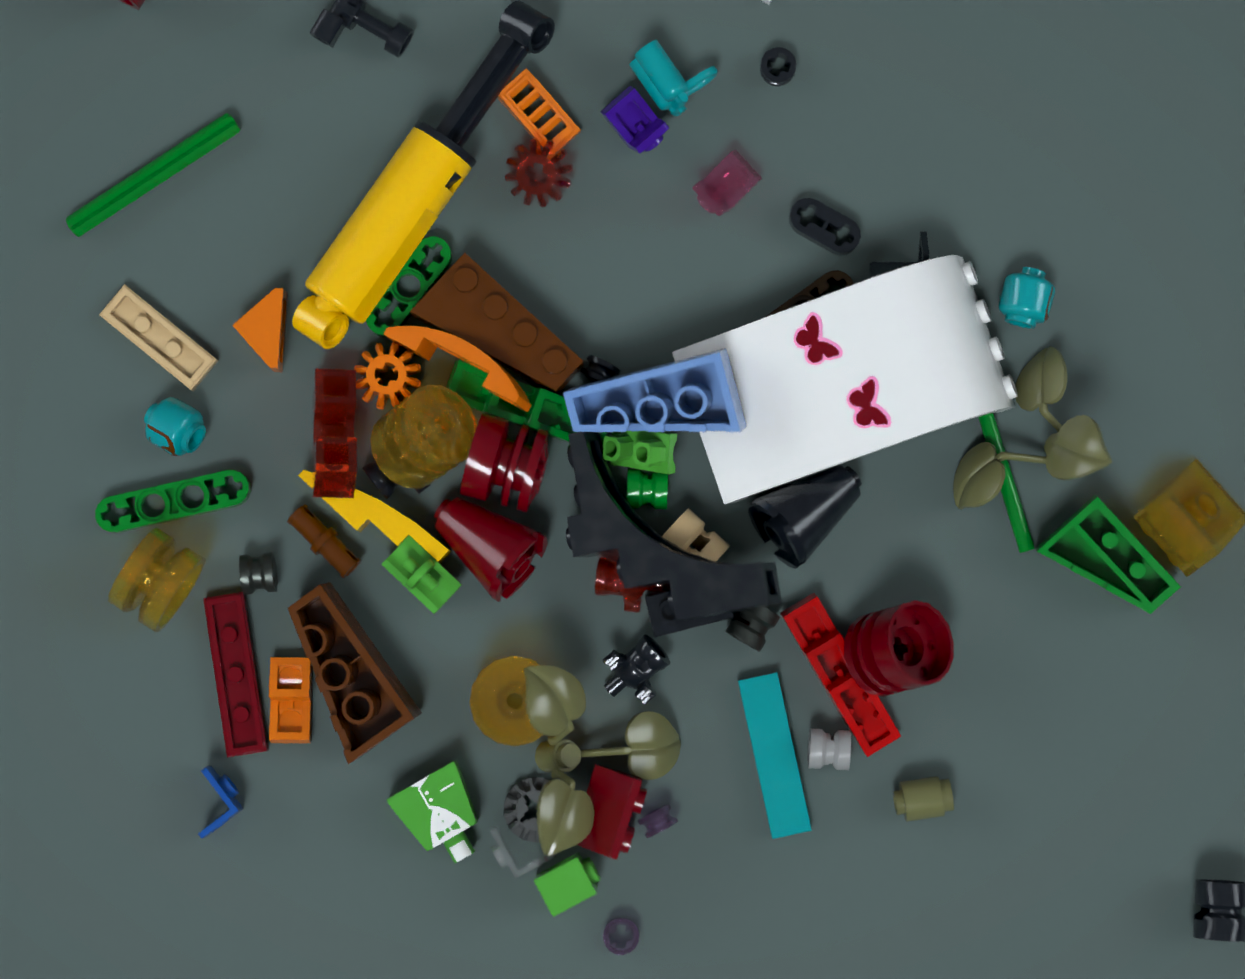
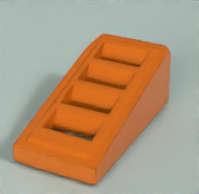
[498,68,581,158]

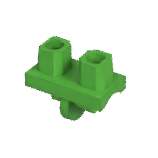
[603,431,677,474]
[381,535,462,614]

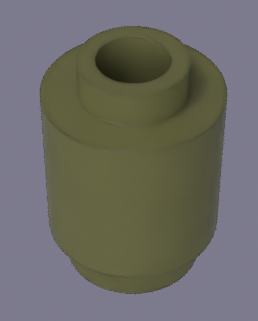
[893,776,954,822]

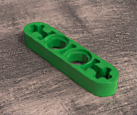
[95,470,251,533]

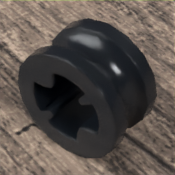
[760,47,796,86]
[580,355,621,382]

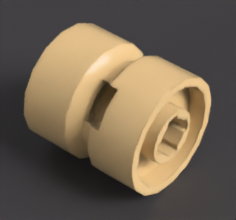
[662,508,730,561]

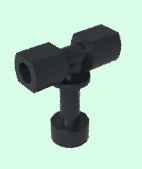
[310,0,414,58]

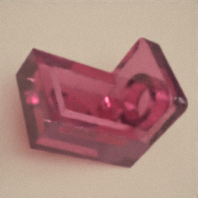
[692,150,763,216]

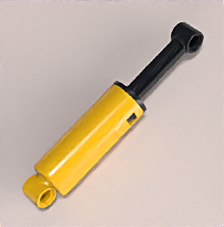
[292,0,555,350]

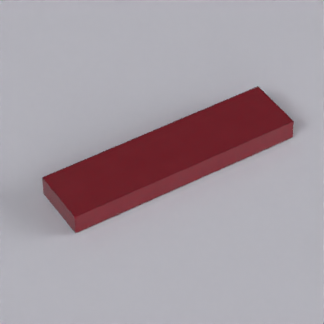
[203,592,269,758]

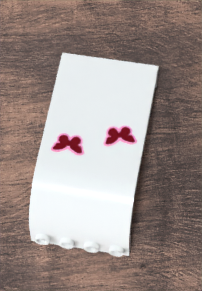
[672,255,1018,504]

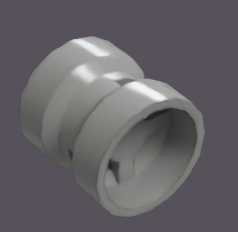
[807,728,851,770]

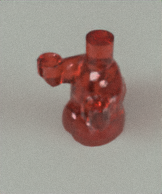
[595,557,663,613]

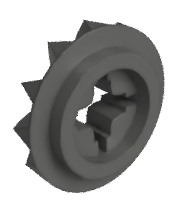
[504,777,550,842]

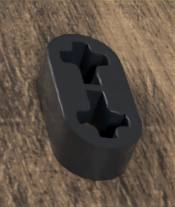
[789,198,861,256]

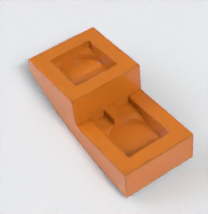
[269,657,312,743]

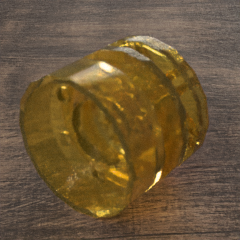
[370,385,477,489]

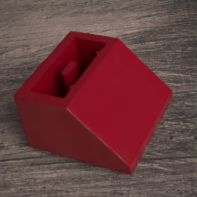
[577,764,647,860]

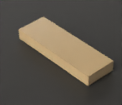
[99,284,218,391]

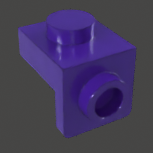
[600,86,669,153]

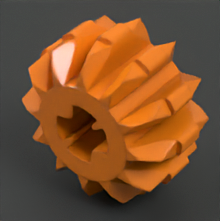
[354,342,422,410]

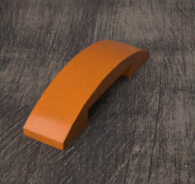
[383,326,532,413]

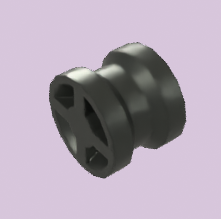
[239,552,277,595]

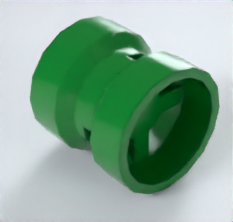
[627,469,668,510]

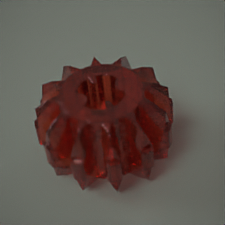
[505,138,573,207]

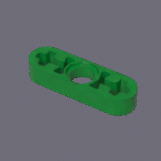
[366,236,452,337]

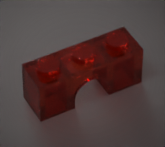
[312,368,357,498]

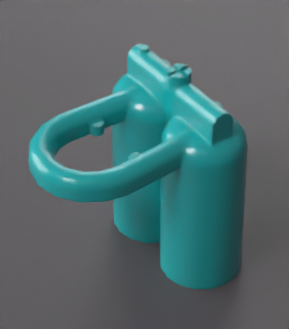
[629,40,718,117]

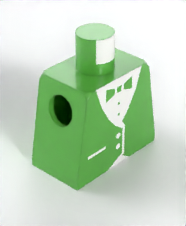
[387,760,478,864]

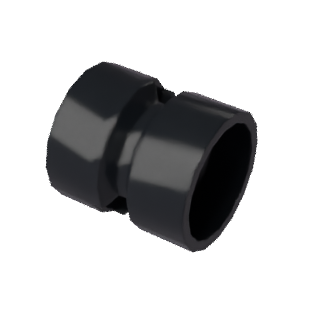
[1193,879,1245,942]

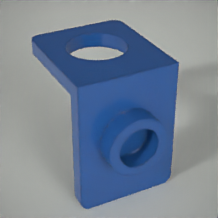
[198,766,244,839]

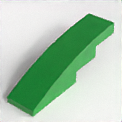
[442,360,607,446]

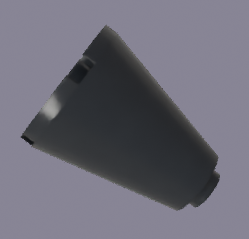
[748,465,862,569]

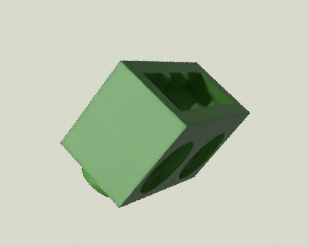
[534,852,601,917]

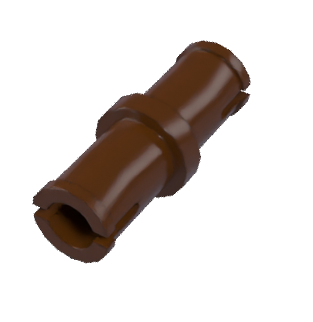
[287,504,362,579]

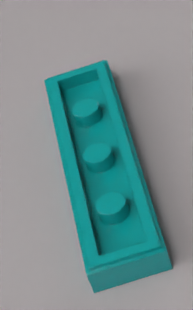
[738,672,812,839]

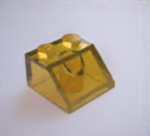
[1133,459,1245,577]

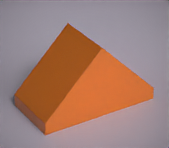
[232,288,288,372]

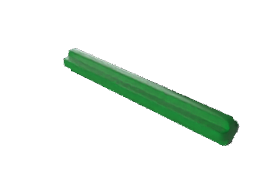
[66,113,240,237]

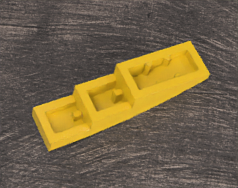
[298,470,451,563]

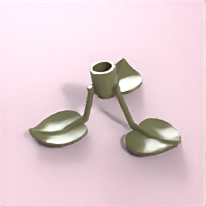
[953,346,1112,510]
[524,665,681,855]

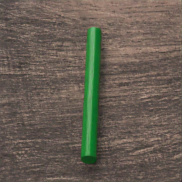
[978,413,1035,553]

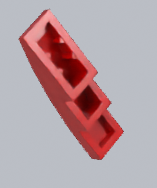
[780,593,901,757]

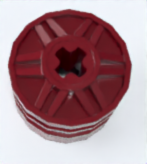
[460,413,549,512]
[844,600,954,697]

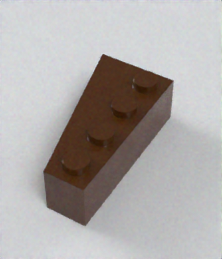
[410,253,584,394]
[288,582,422,765]

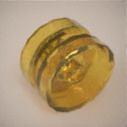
[108,528,206,632]
[469,656,543,746]

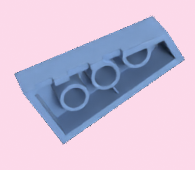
[563,348,747,432]

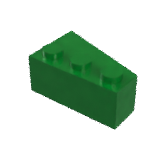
[1036,494,1181,614]

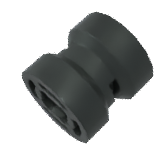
[725,607,780,652]

